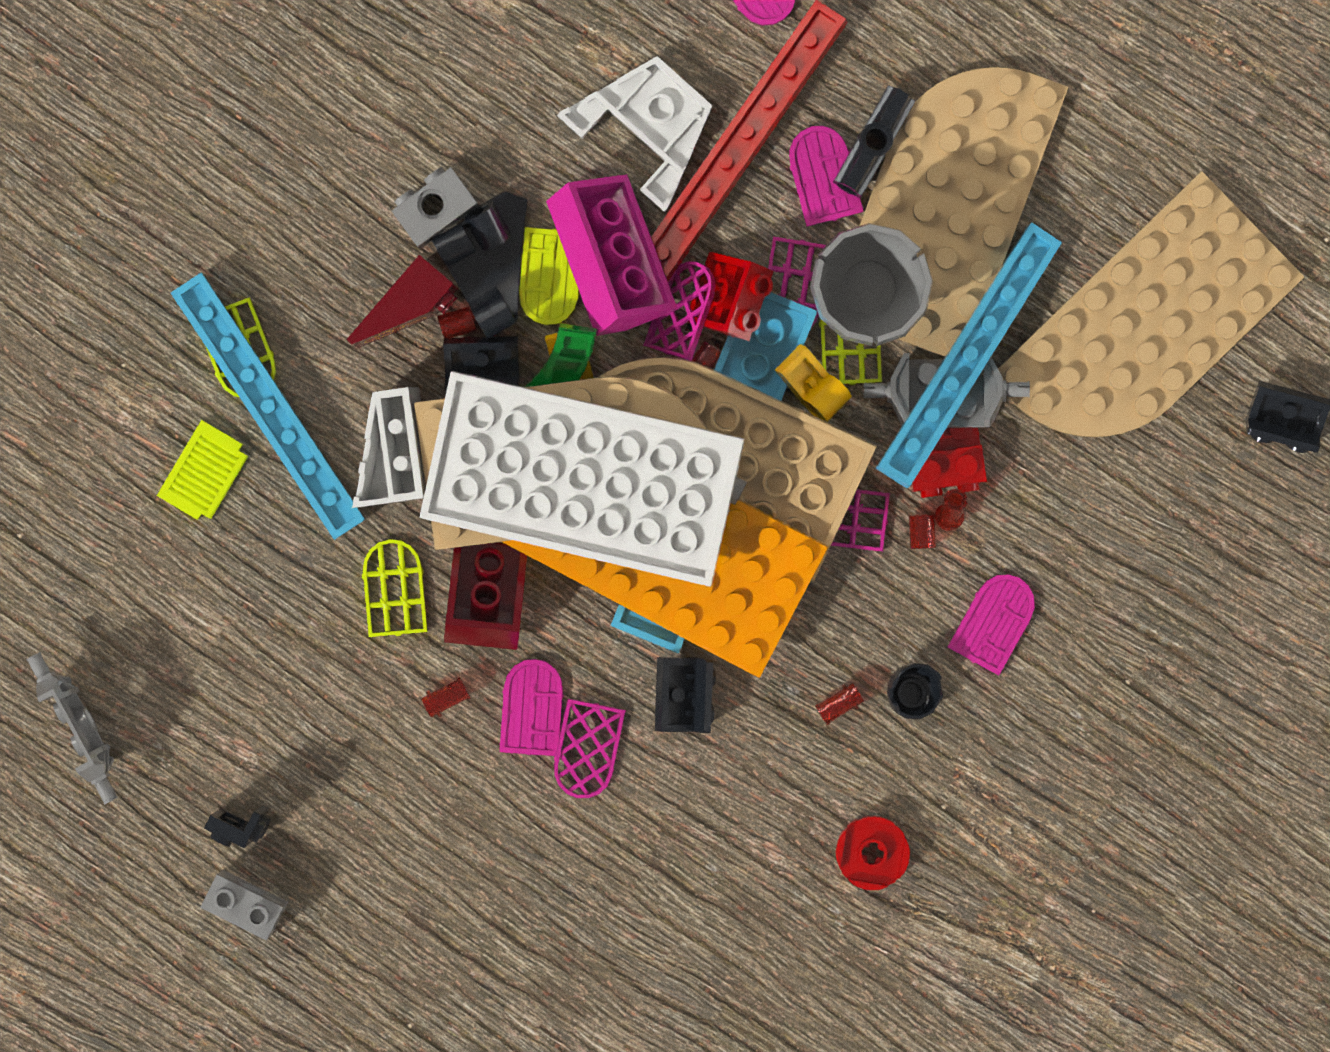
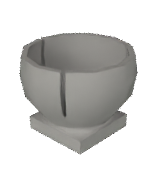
[810,223,933,346]

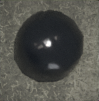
[887,663,943,720]

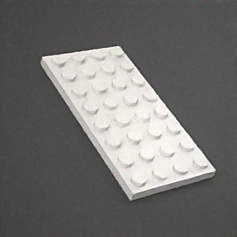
[419,371,745,587]

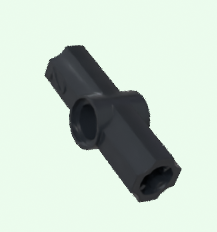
[833,85,916,198]

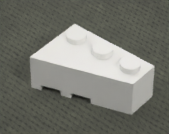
[352,387,426,508]

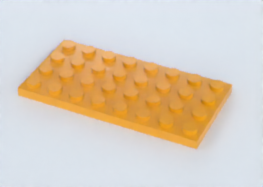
[501,499,829,678]

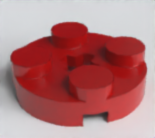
[835,815,910,890]

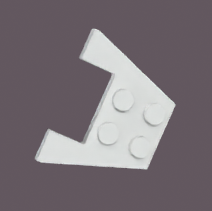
[557,56,712,213]

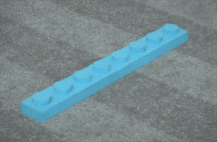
[876,222,1062,489]
[171,273,366,540]

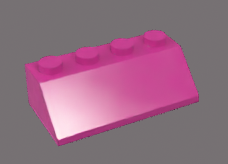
[546,174,677,336]

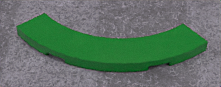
[525,323,597,387]

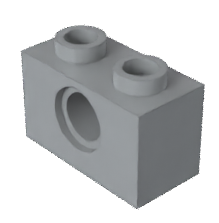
[391,167,479,250]
[200,870,288,941]

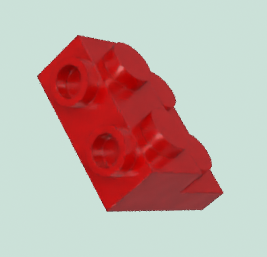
[688,252,774,341]
[911,427,987,498]

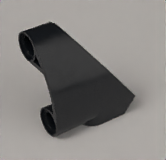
[431,191,528,339]

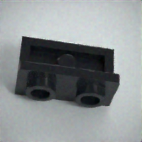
[443,336,520,393]
[1245,381,1330,453]
[655,657,716,733]
[204,805,271,848]

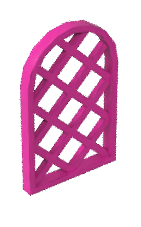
[643,261,716,361]
[554,698,626,798]

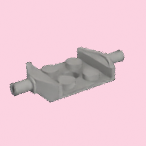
[864,353,1030,428]
[26,652,118,805]

